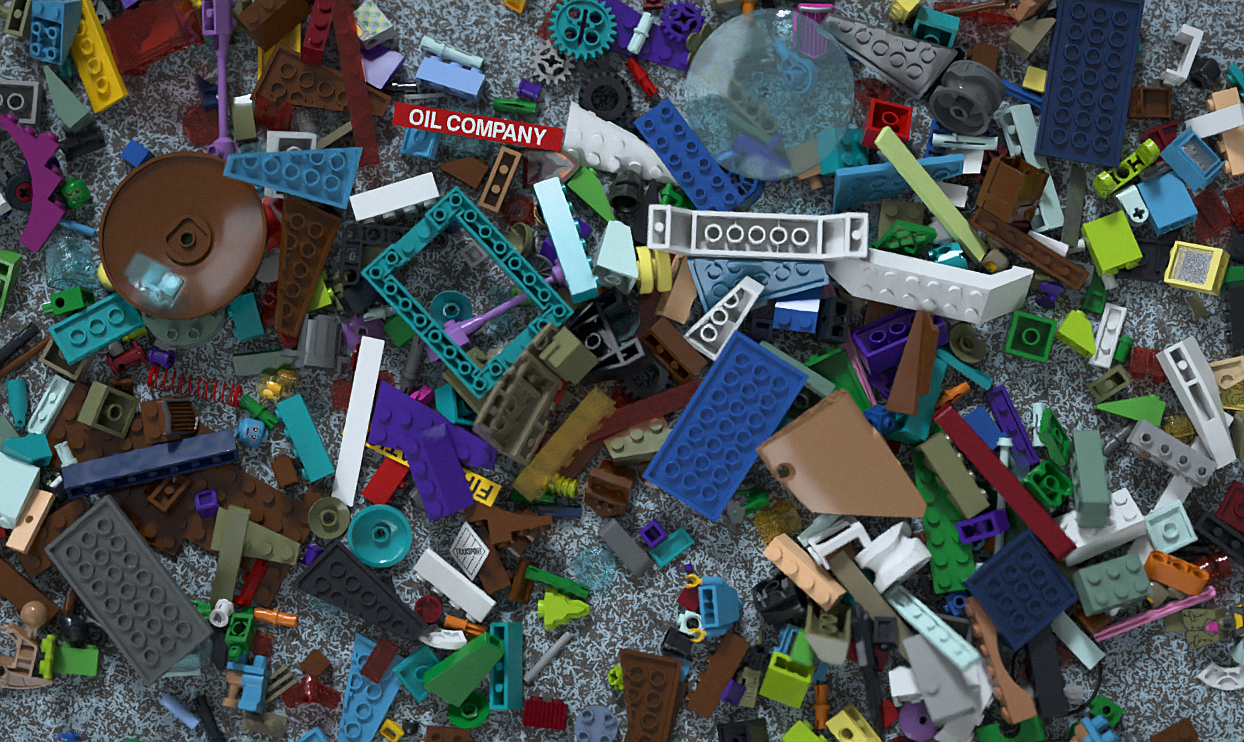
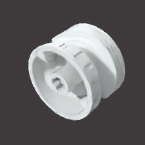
[854,521,932,595]

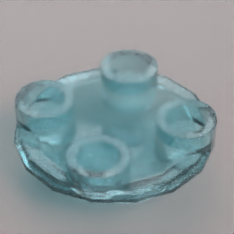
[573,547,616,590]

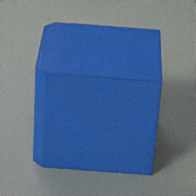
[120,139,154,168]

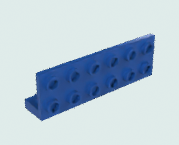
[633,98,744,212]

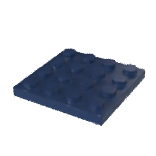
[962,528,1080,651]

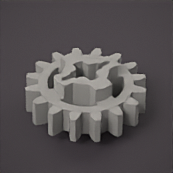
[530,39,576,86]

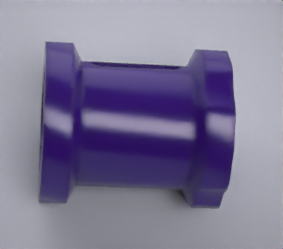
[516,78,543,103]
[148,346,176,369]
[299,543,325,567]

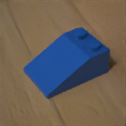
[772,285,824,334]

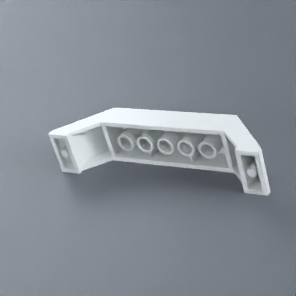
[648,205,868,262]
[824,247,1034,324]

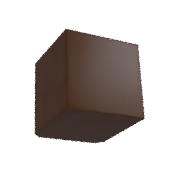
[299,649,331,680]

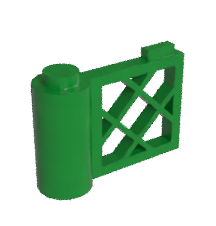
[869,220,937,259]

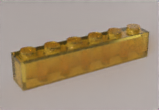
[511,386,617,502]

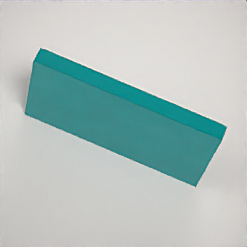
[48,292,146,366]

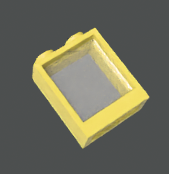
[1164,241,1230,296]

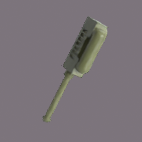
[734,629,765,708]

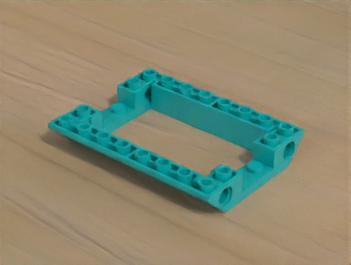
[360,186,574,400]

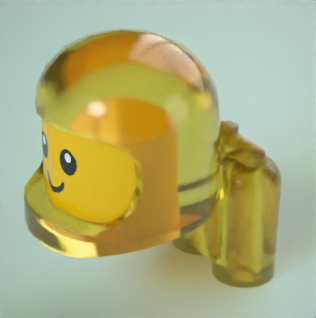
[257,369,300,404]

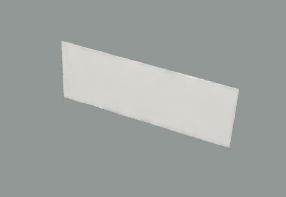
[404,93,446,99]

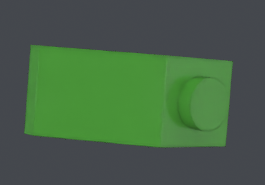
[790,627,815,666]

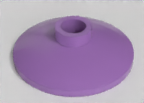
[342,315,384,354]
[899,699,940,741]

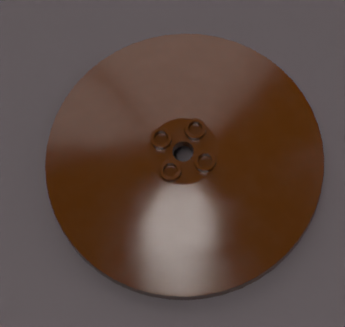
[98,151,269,321]

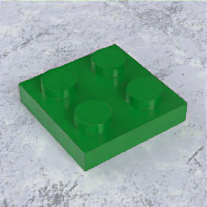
[1038,407,1071,467]

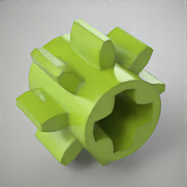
[608,665,623,691]

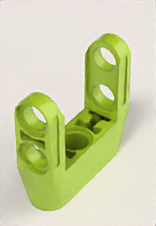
[1092,139,1160,198]

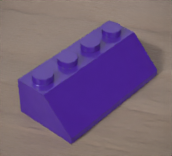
[850,308,949,375]
[399,422,476,522]

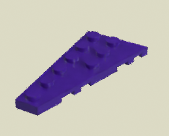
[570,0,695,73]
[368,380,498,471]

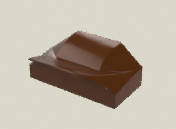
[144,474,191,515]

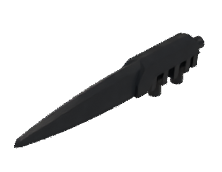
[850,604,885,742]

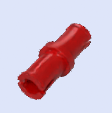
[624,56,659,99]

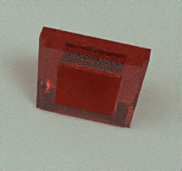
[251,629,275,657]

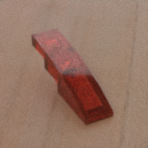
[932,2,1019,28]

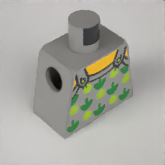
[342,0,396,50]

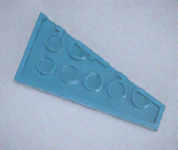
[687,257,830,314]

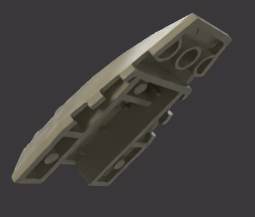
[472,322,563,466]

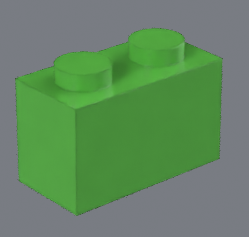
[53,642,102,676]

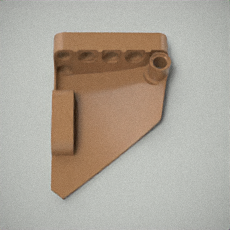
[756,388,927,518]

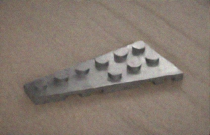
[816,12,958,100]

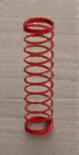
[147,365,242,408]

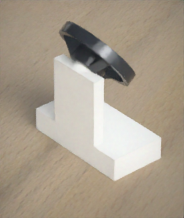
[927,180,980,216]

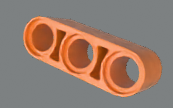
[1143,550,1209,596]

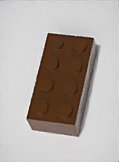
[14,496,93,578]

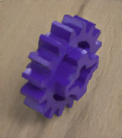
[660,0,706,45]

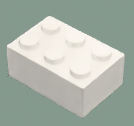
[264,131,317,199]

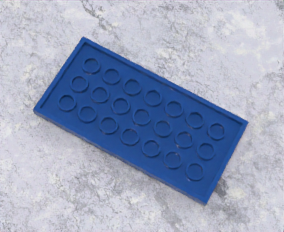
[642,329,809,523]

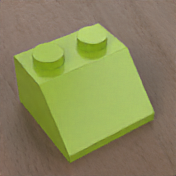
[1054,310,1097,359]

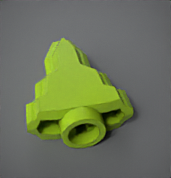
[538,587,590,630]

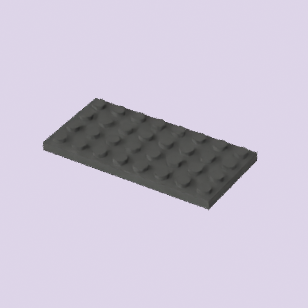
[44,495,214,687]

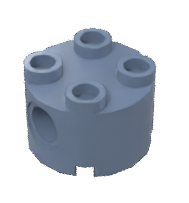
[575,705,618,742]

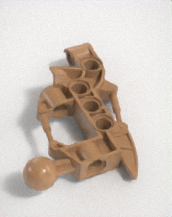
[0,601,54,689]

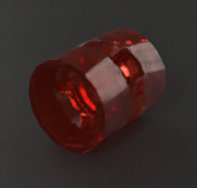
[1192,550,1232,587]

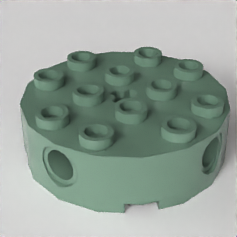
[141,307,228,350]

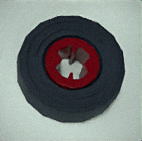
[5,173,33,211]

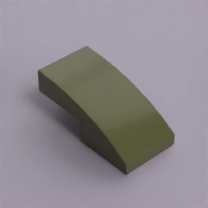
[230,95,258,142]

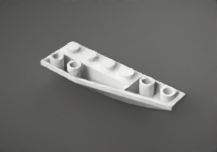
[1156,335,1236,469]

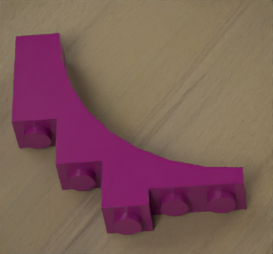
[0,113,69,253]

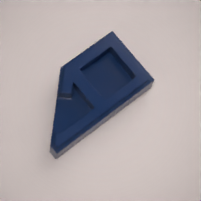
[194,74,219,111]

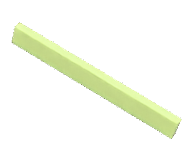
[874,126,988,264]

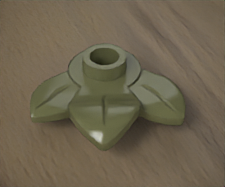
[686,23,717,64]

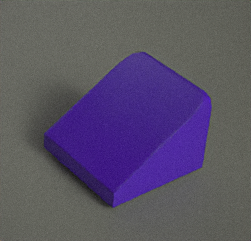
[194,488,220,519]
[721,679,746,706]

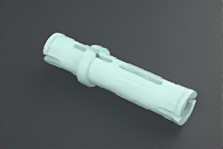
[420,35,484,70]
[932,133,998,151]

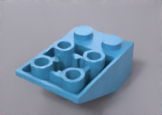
[29,0,82,66]

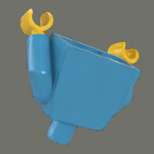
[684,574,743,642]

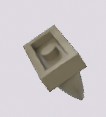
[241,711,288,738]

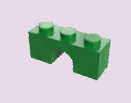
[974,715,1046,742]

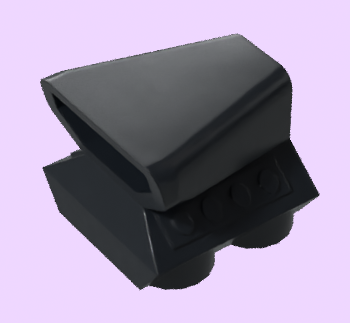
[752,571,807,625]

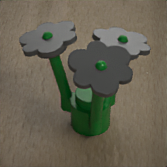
[722,487,769,534]

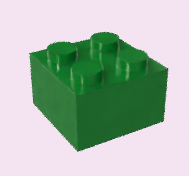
[1001,310,1057,364]

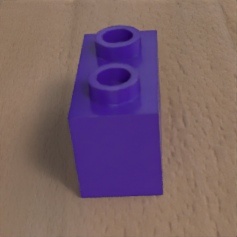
[956,508,1010,544]

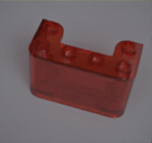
[103,0,205,76]

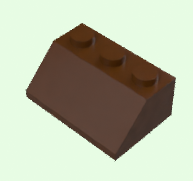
[236,0,312,53]

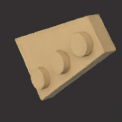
[1208,355,1244,395]

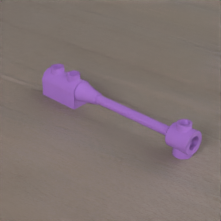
[202,0,240,161]
[424,258,568,366]

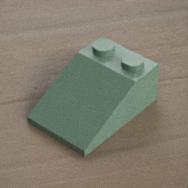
[43,64,96,135]

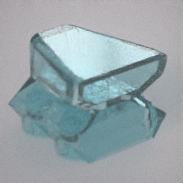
[46,235,97,291]

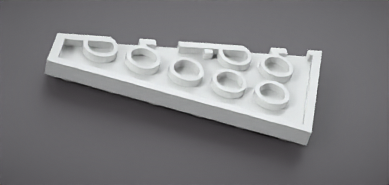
[563,101,680,186]

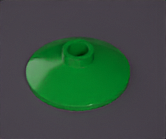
[448,691,491,730]

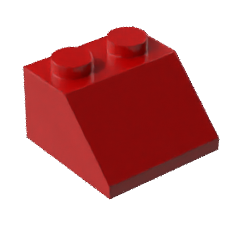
[861,98,913,150]

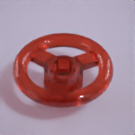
[850,78,892,107]

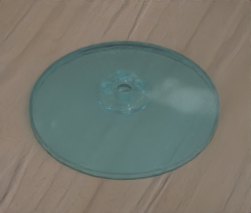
[684,9,855,181]

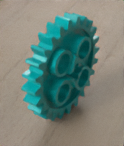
[548,0,617,62]

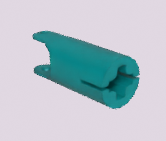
[6,379,29,429]

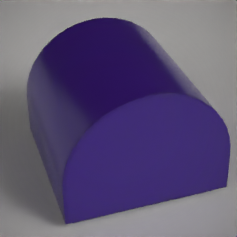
[638,518,668,549]

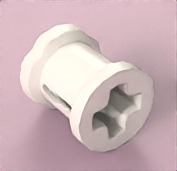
[209,599,234,627]

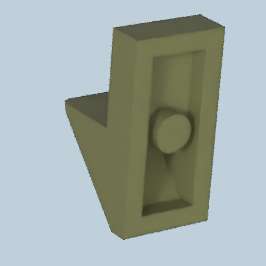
[1087,364,1133,403]

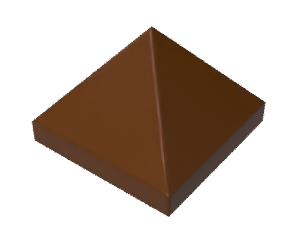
[110,378,134,396]

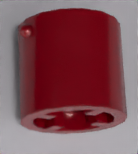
[414,594,444,625]

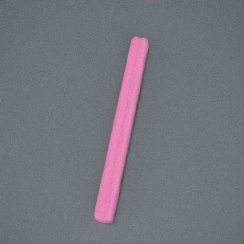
[1093,586,1216,642]

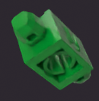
[225,606,258,661]

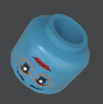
[235,418,268,448]

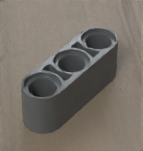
[597,518,654,578]

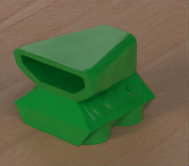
[1021,460,1074,514]

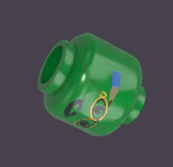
[59,177,91,210]

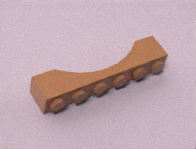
[964,596,1037,724]

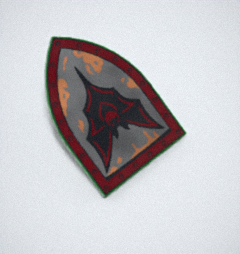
[522,147,581,189]

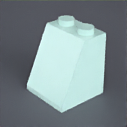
[591,220,639,295]
[0,452,40,530]

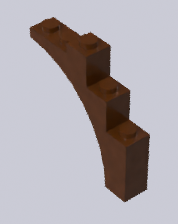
[461,464,557,549]

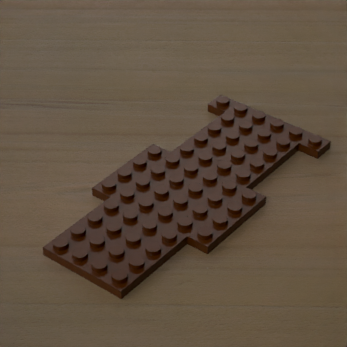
[46,381,331,608]

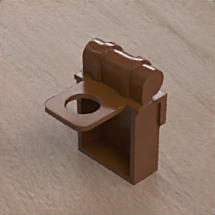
[1126,86,1171,120]

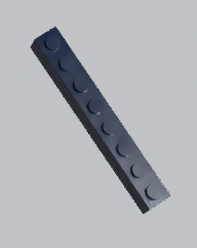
[62,428,240,500]

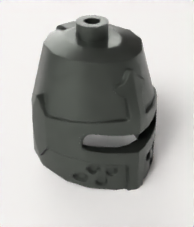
[608,170,645,214]

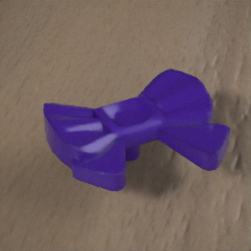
[1035,282,1064,309]

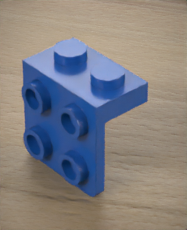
[963,406,1009,464]

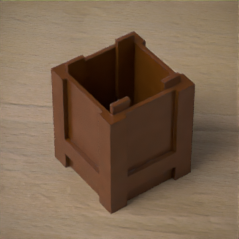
[975,154,1050,223]

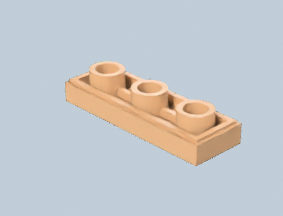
[6,488,55,554]

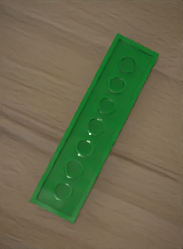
[909,421,975,595]

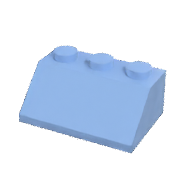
[415,56,486,103]

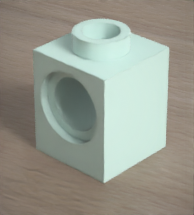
[676,610,705,639]

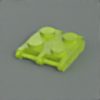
[39,634,56,679]

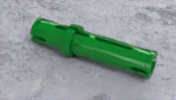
[525,565,589,600]

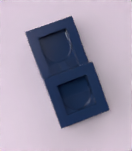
[750,298,777,341]

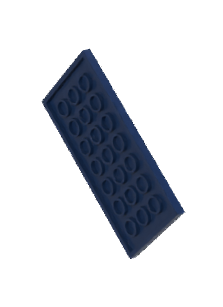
[1034,0,1145,169]

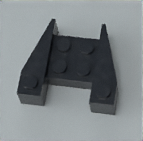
[566,286,655,386]

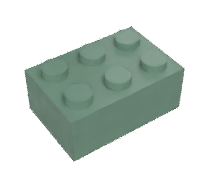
[1071,552,1153,617]

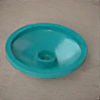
[347,504,413,568]

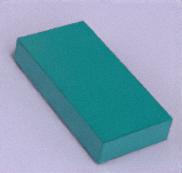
[649,526,696,569]

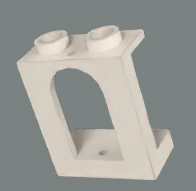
[1159,24,1204,88]
[807,515,872,570]

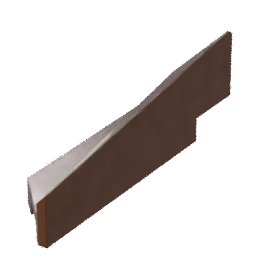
[885,310,939,415]

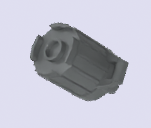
[280,314,355,374]

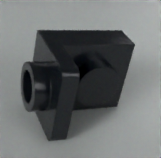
[873,617,899,651]

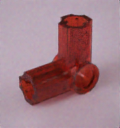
[282,675,341,709]

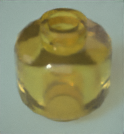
[1163,413,1196,442]

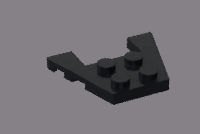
[1100,212,1183,283]

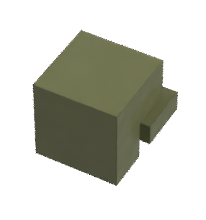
[539,326,600,385]

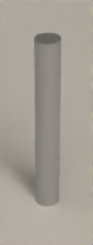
[523,631,573,684]

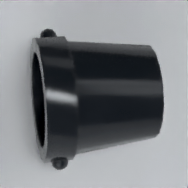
[660,626,693,659]

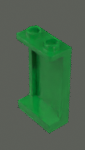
[803,345,873,414]

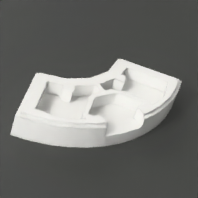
[419,624,467,649]
[1196,661,1244,690]

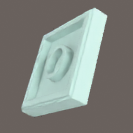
[1144,500,1198,554]

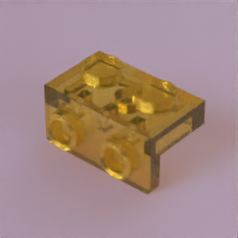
[751,499,805,547]

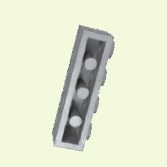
[1126,419,1217,488]

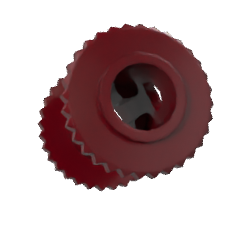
[106,339,149,379]

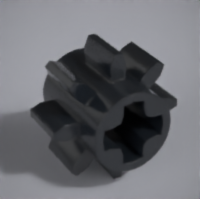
[744,644,773,671]

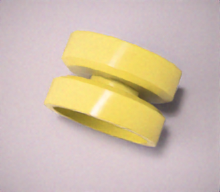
[635,246,672,294]

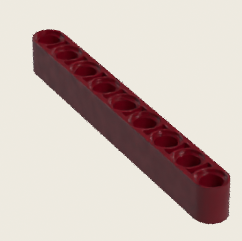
[932,402,1078,562]

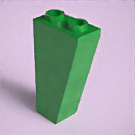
[423,631,504,708]

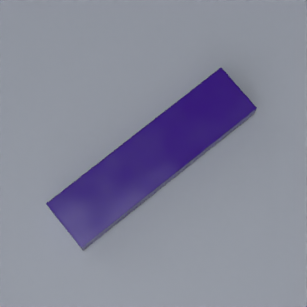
[984,384,1040,471]

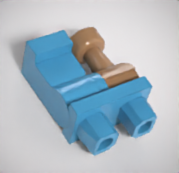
[221,653,271,714]
[1062,714,1120,742]

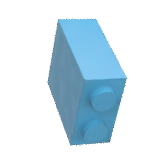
[1136,170,1198,236]

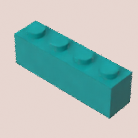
[275,393,336,483]
[490,622,523,710]

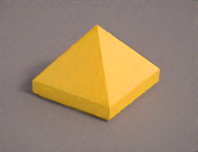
[379,719,404,742]

